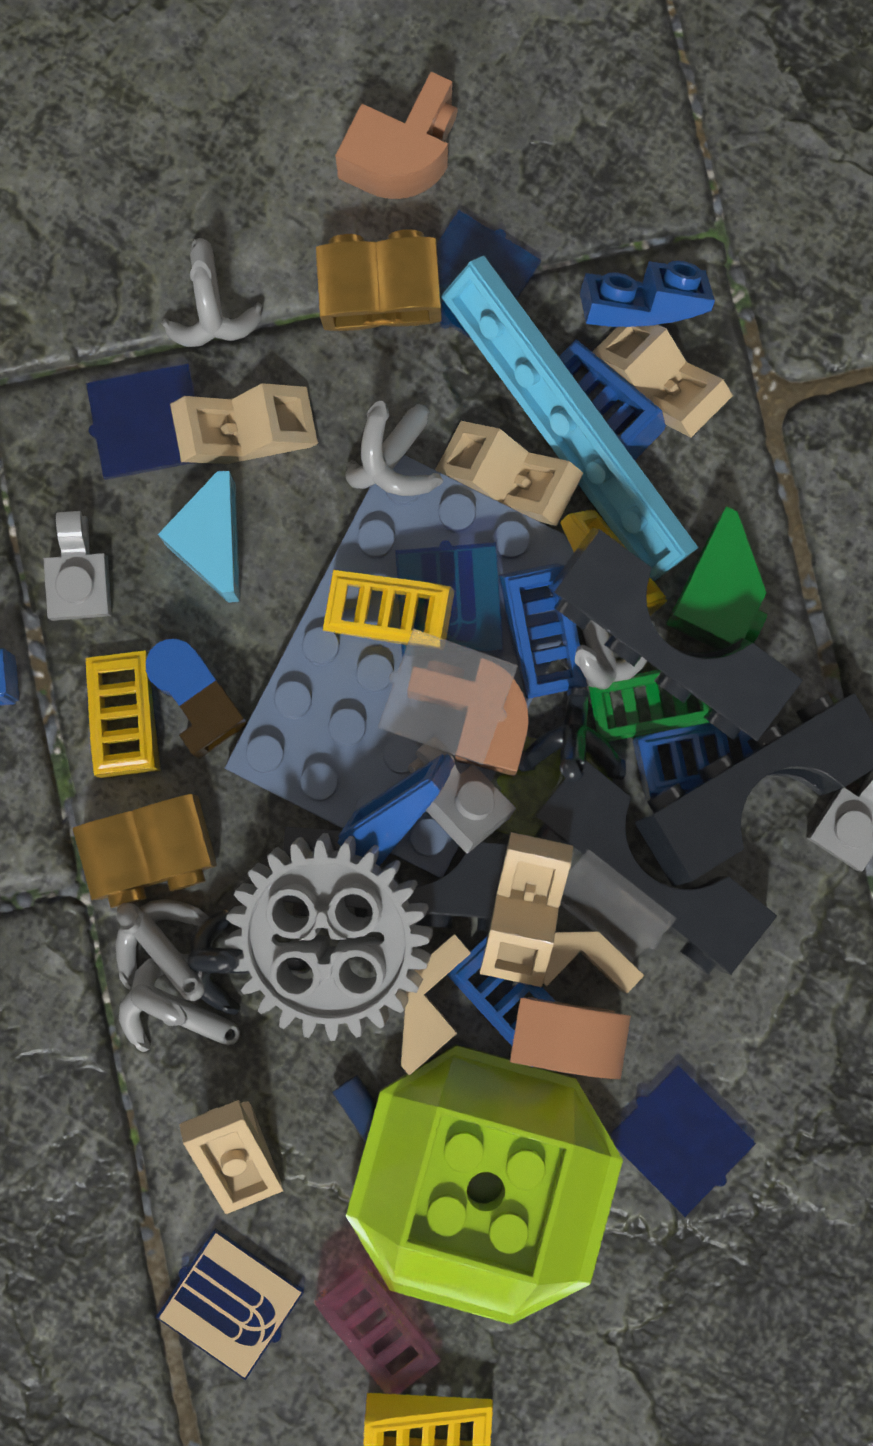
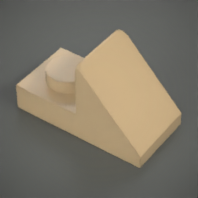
[179,1100,283,1214]

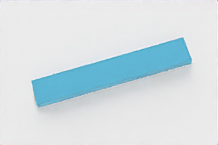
[441,256,699,581]

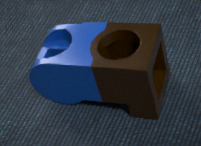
[146,639,247,759]

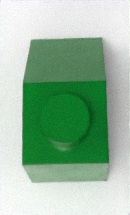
[666,506,768,649]

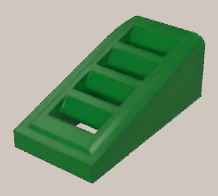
[588,670,711,742]

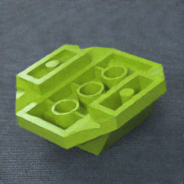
[346,1044,623,1325]

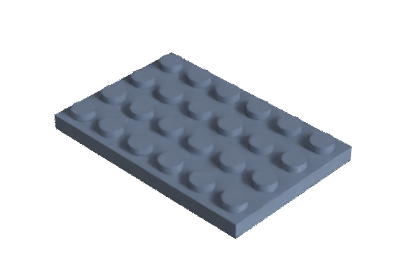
[225,455,574,878]

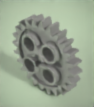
[225,833,433,1041]

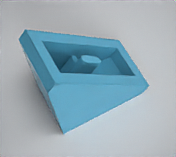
[158,471,240,602]

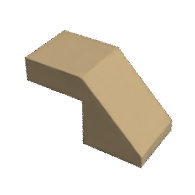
[592,325,733,437]
[170,383,318,464]
[435,421,583,526]
[480,832,573,987]
[543,931,644,994]
[401,934,471,1075]

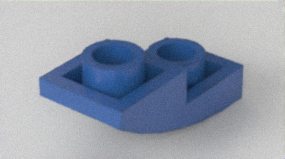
[580,261,715,327]

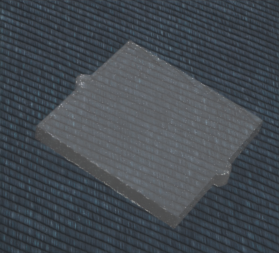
[378,629,518,765]
[560,849,676,961]

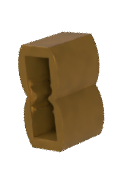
[316,229,442,331]
[72,794,217,908]

